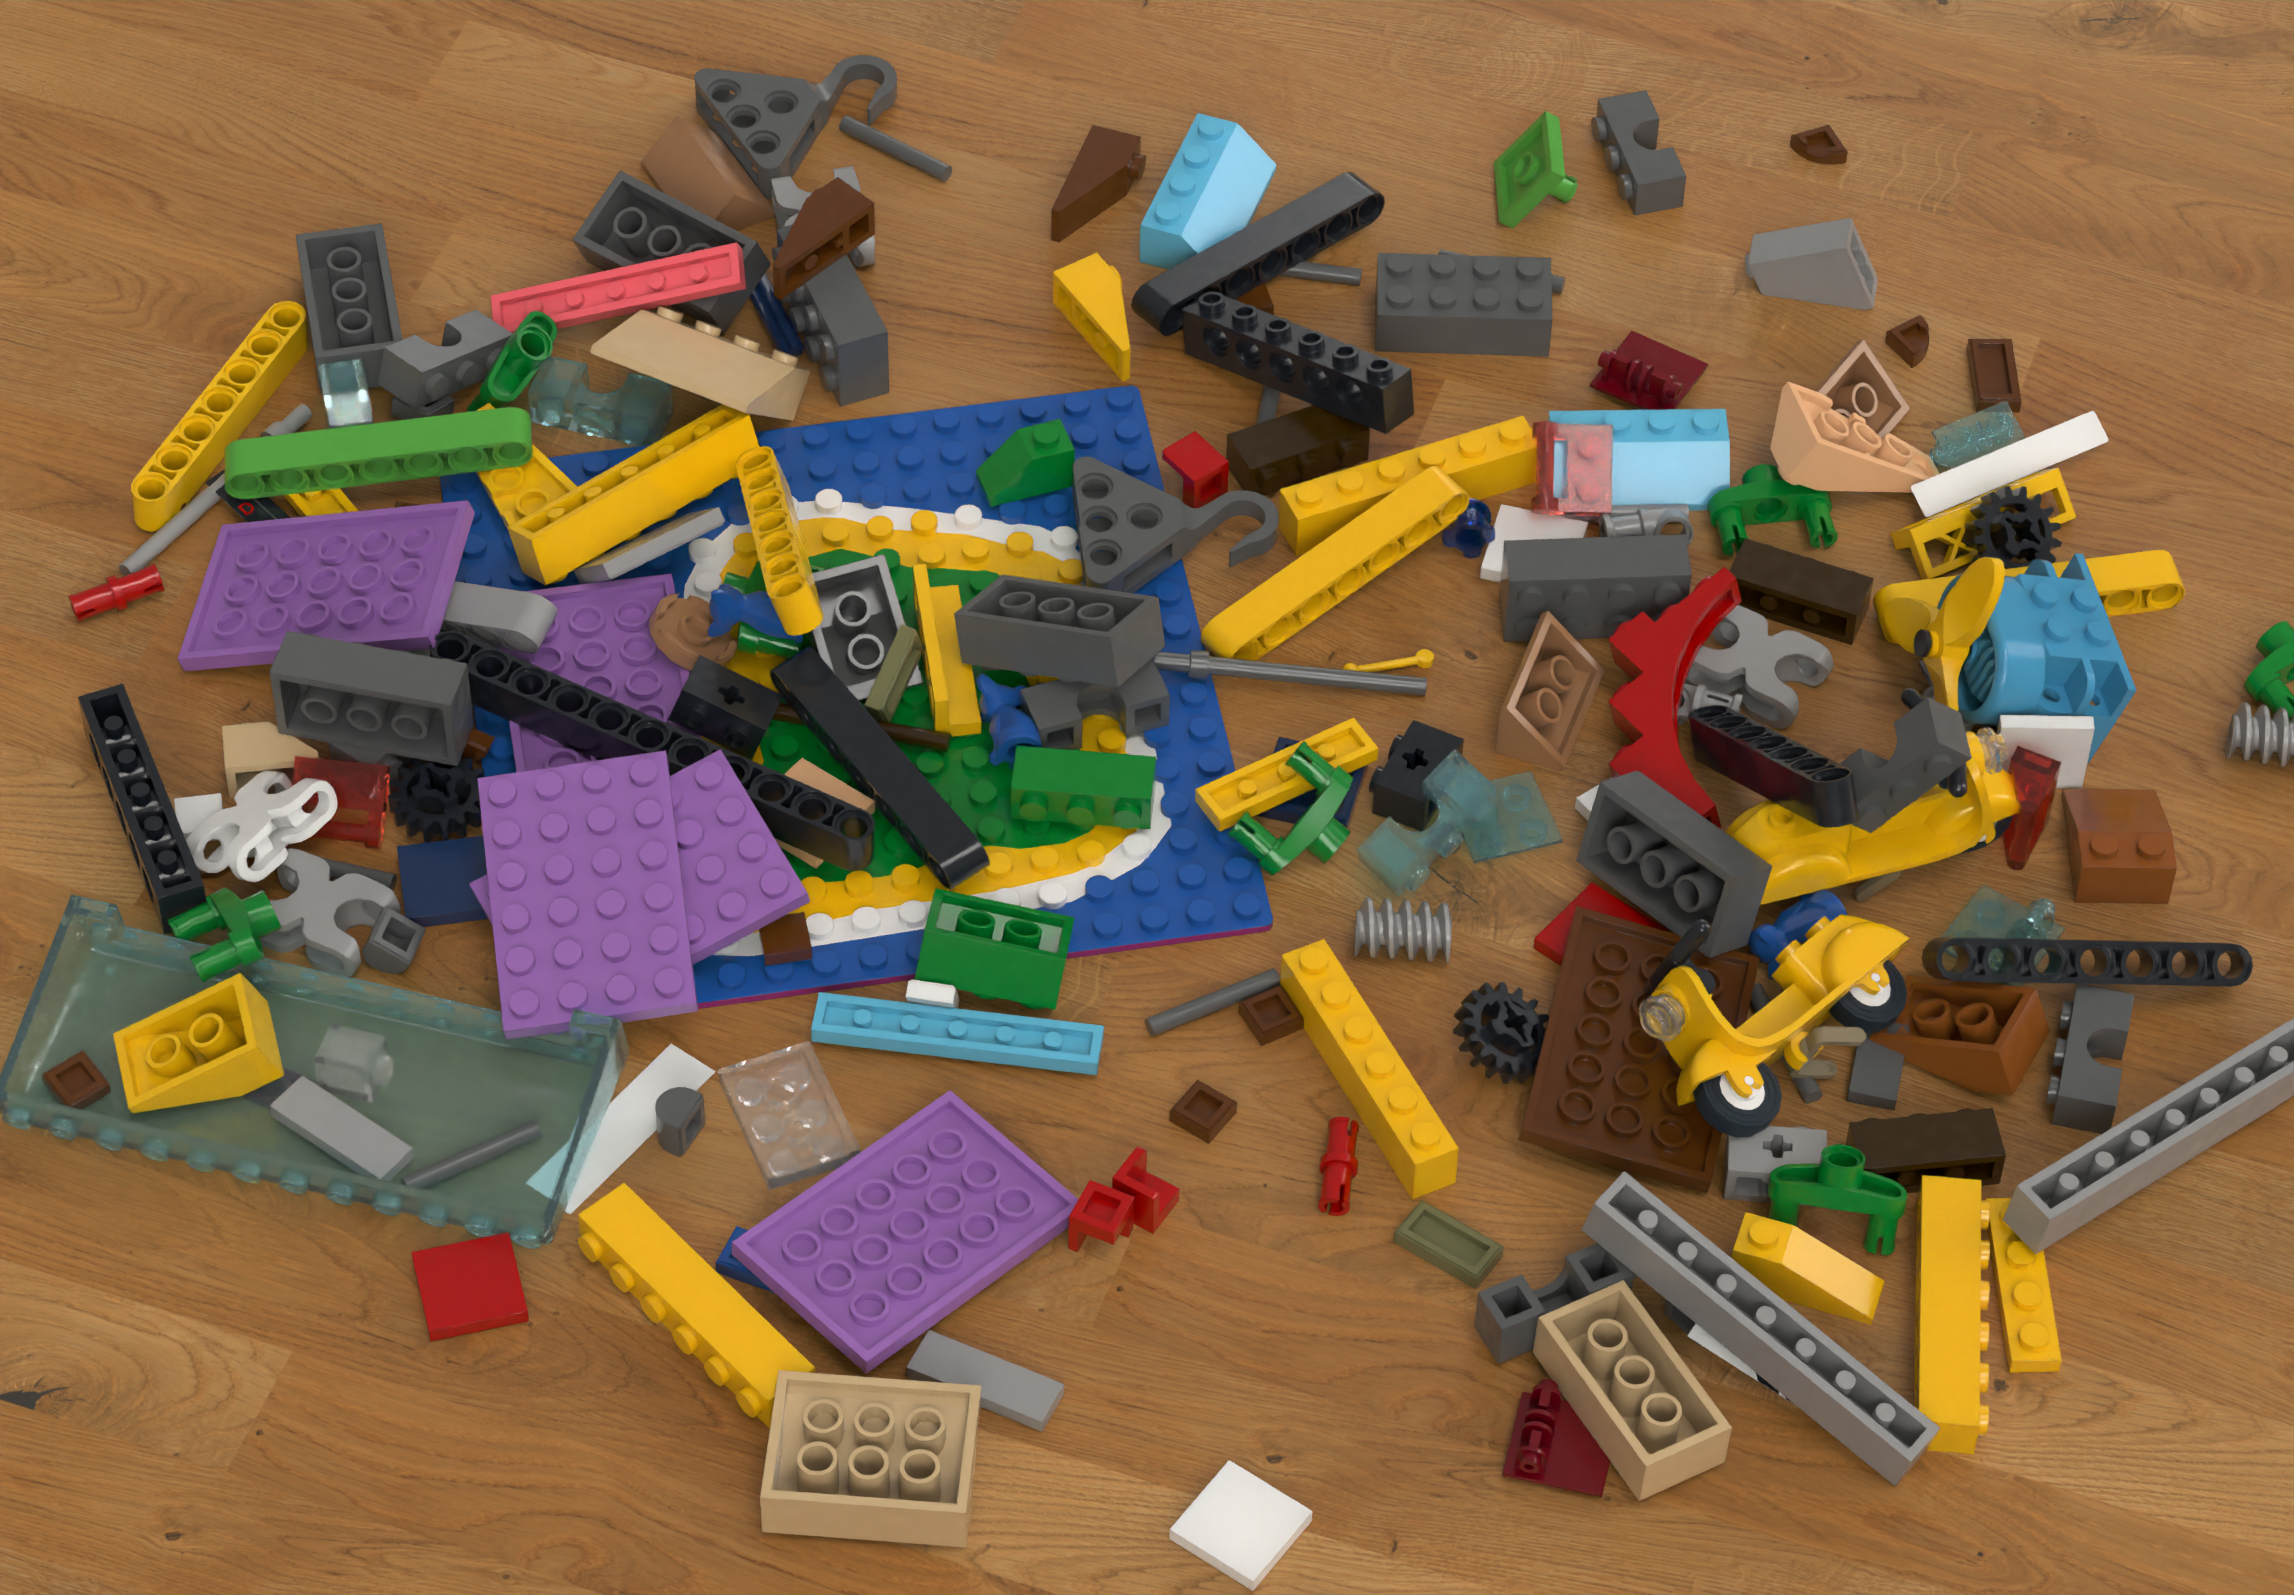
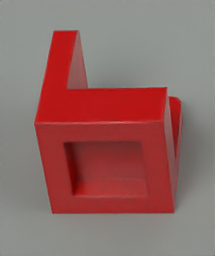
[1162,431,1229,508]
[1112,1146,1180,1234]
[1068,1180,1135,1252]

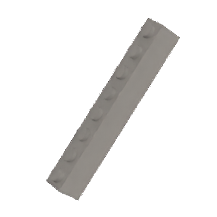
[2003,1018,2294,1254]
[1581,1171,1940,1486]

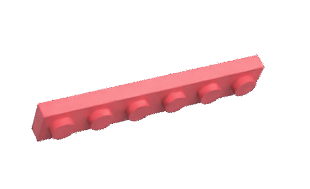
[491,242,746,333]

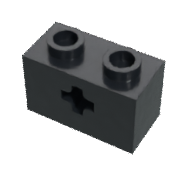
[668,655,783,760]
[1369,720,1464,832]

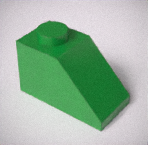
[976,419,1075,507]

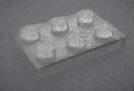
[718,1041,861,1190]

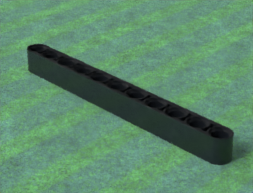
[429,631,875,871]

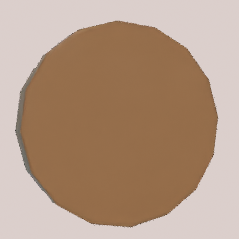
[649,594,737,671]

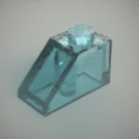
[318,358,374,429]

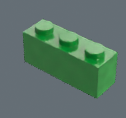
[1011,746,1156,829]

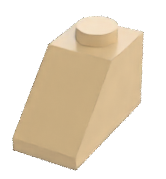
[222,721,322,798]

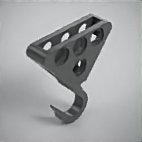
[694,55,897,199]
[1073,457,1279,593]

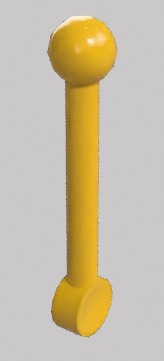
[1342,649,1434,672]

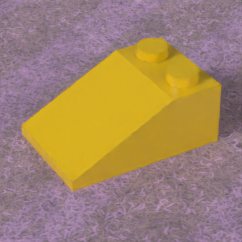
[113,973,285,1113]

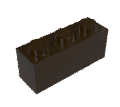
[1226,405,1370,495]
[1730,538,1874,645]
[1846,1108,2006,1193]

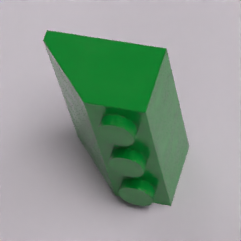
[915,888,1075,1010]

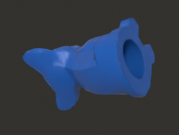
[707,584,803,643]
[976,674,1042,770]
[1747,890,1848,980]

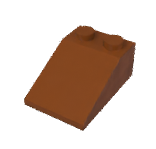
[2061,789,2177,904]
[1869,975,2050,1095]

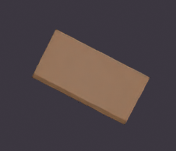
[641,116,775,231]
[1815,339,1910,438]
[1496,611,1605,771]

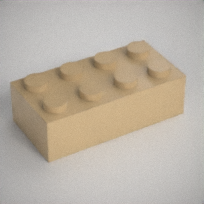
[1533,1280,1732,1501]

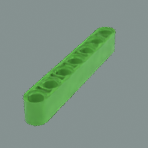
[224,407,533,499]

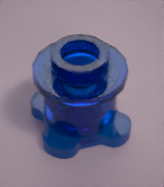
[1442,498,1496,558]

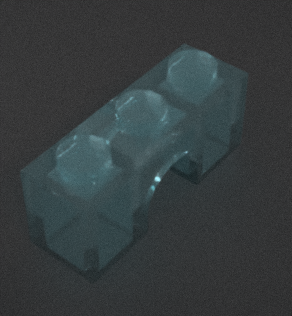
[528,356,673,446]
[1357,749,1496,897]

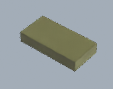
[864,624,924,723]
[1394,1200,1504,1289]

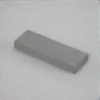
[270,1075,414,1189]
[906,1330,1064,1432]

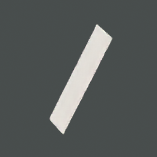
[526,1044,716,1215]

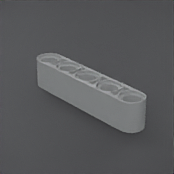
[439,581,558,653]

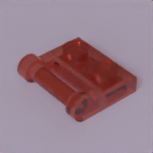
[1531,421,1613,516]
[292,755,391,849]

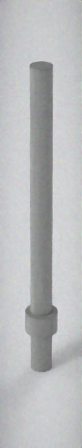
[119,404,313,576]

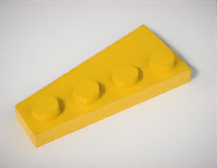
[476,403,578,529]

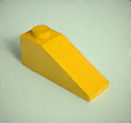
[1053,252,1130,382]
[1732,1212,1885,1325]

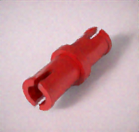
[68,564,165,623]
[1318,1116,1359,1216]

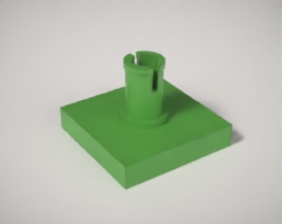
[1494,111,1578,229]

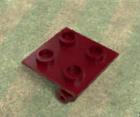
[1590,331,1708,410]
[1502,1379,1610,1498]

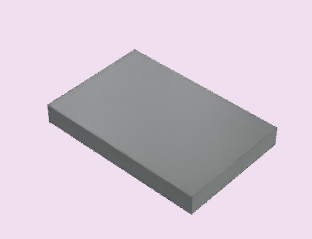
[573,507,725,584]

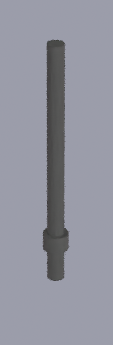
[1153,650,1427,696]

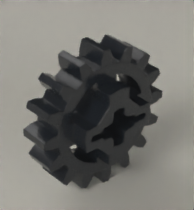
[1965,486,2062,569]
[388,757,485,842]
[1453,982,1548,1084]

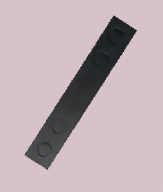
[1181,290,1414,434]
[78,684,206,934]

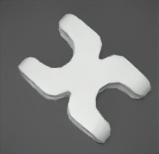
[186,770,338,882]

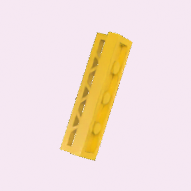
[1890,467,2076,580]
[912,564,981,737]

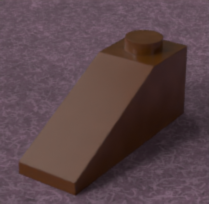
[1051,125,1146,242]
[773,177,875,300]

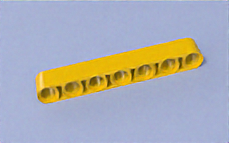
[131,301,308,532]
[736,446,823,636]
[1200,466,1470,661]
[1873,550,2185,644]

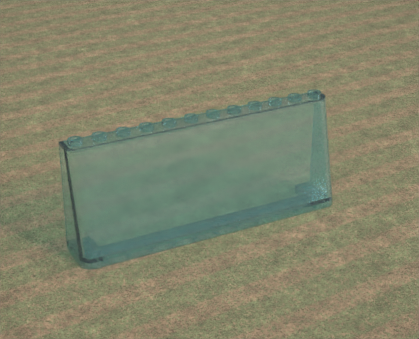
[0,894,630,1249]

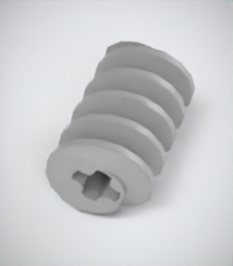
[2226,702,2294,767]
[1353,897,1452,963]

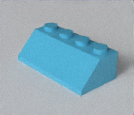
[1140,113,1277,270]
[1545,409,1730,512]

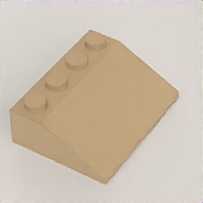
[590,306,811,421]
[760,1370,981,1547]

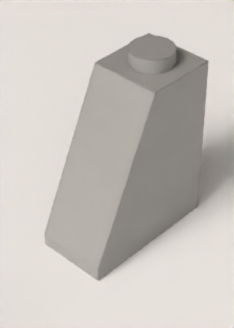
[1745,218,1878,310]

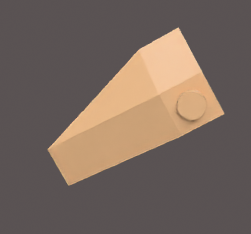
[1770,382,1939,493]

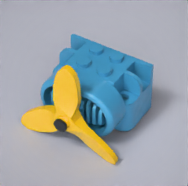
[1883,553,2137,763]

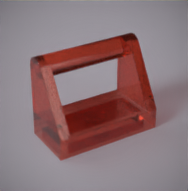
[2002,746,2062,870]

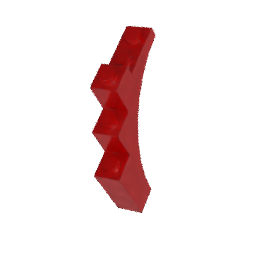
[1608,567,1742,828]

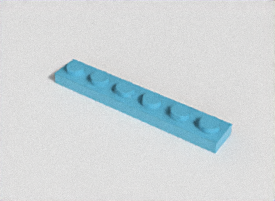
[811,992,1104,1075]

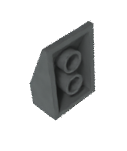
[806,554,923,702]

